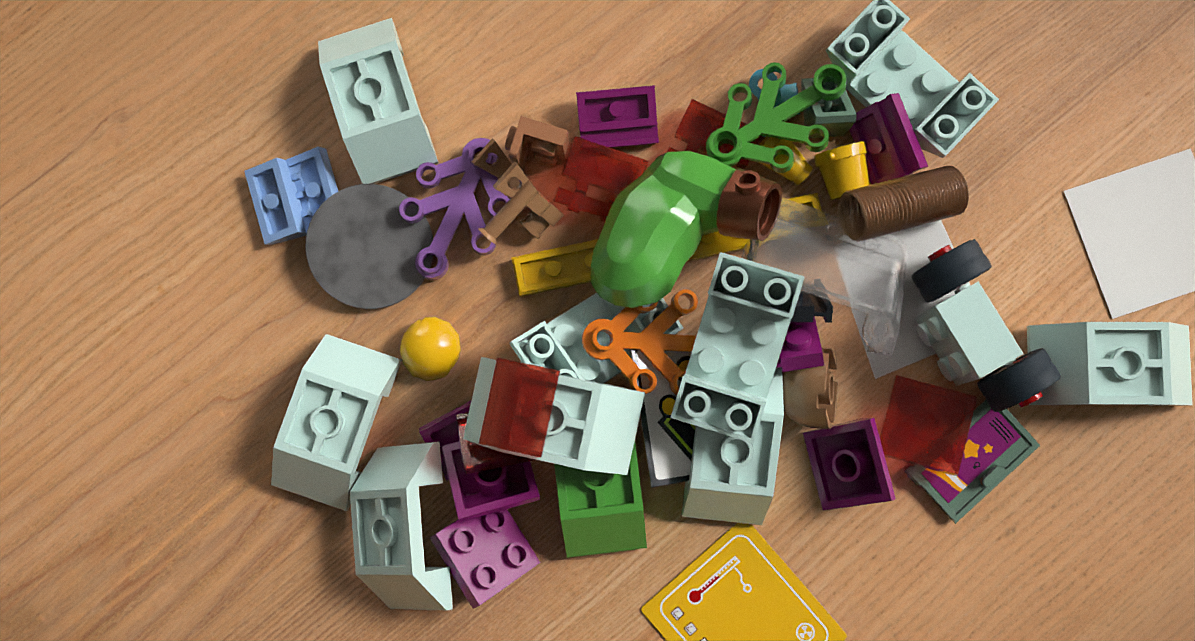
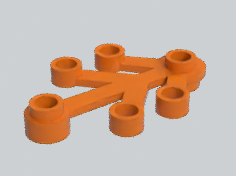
[582,289,698,395]

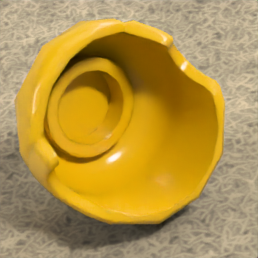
[400,317,461,381]

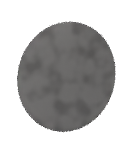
[306,184,433,309]

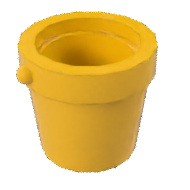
[814,141,869,200]

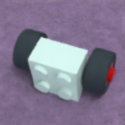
[911,239,1061,412]

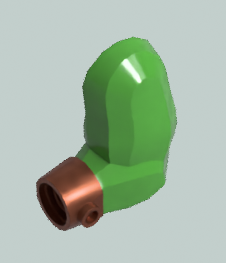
[591,151,782,308]

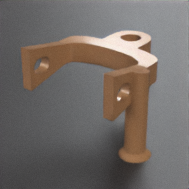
[471,138,564,245]

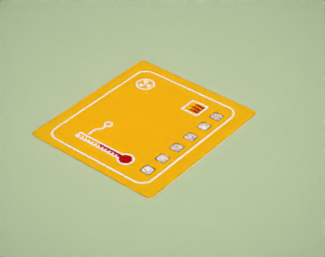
[641,523,847,641]

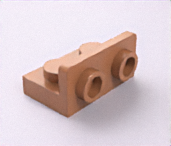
[505,116,571,171]

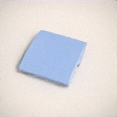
[244,146,338,245]

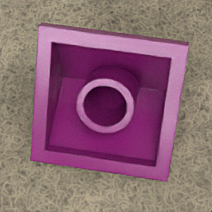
[803,418,896,511]
[442,440,540,522]

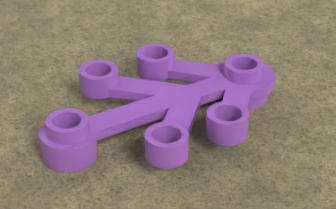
[399,138,510,280]

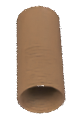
[838,165,969,242]

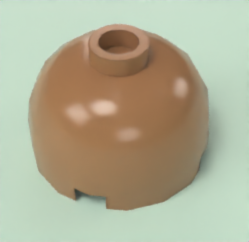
[782,348,838,429]

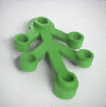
[706,62,846,173]

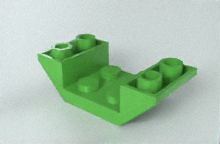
[554,388,647,558]

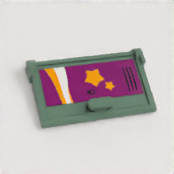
[905,400,1040,524]

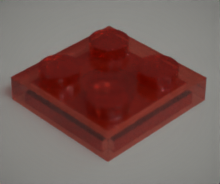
[879,375,977,476]

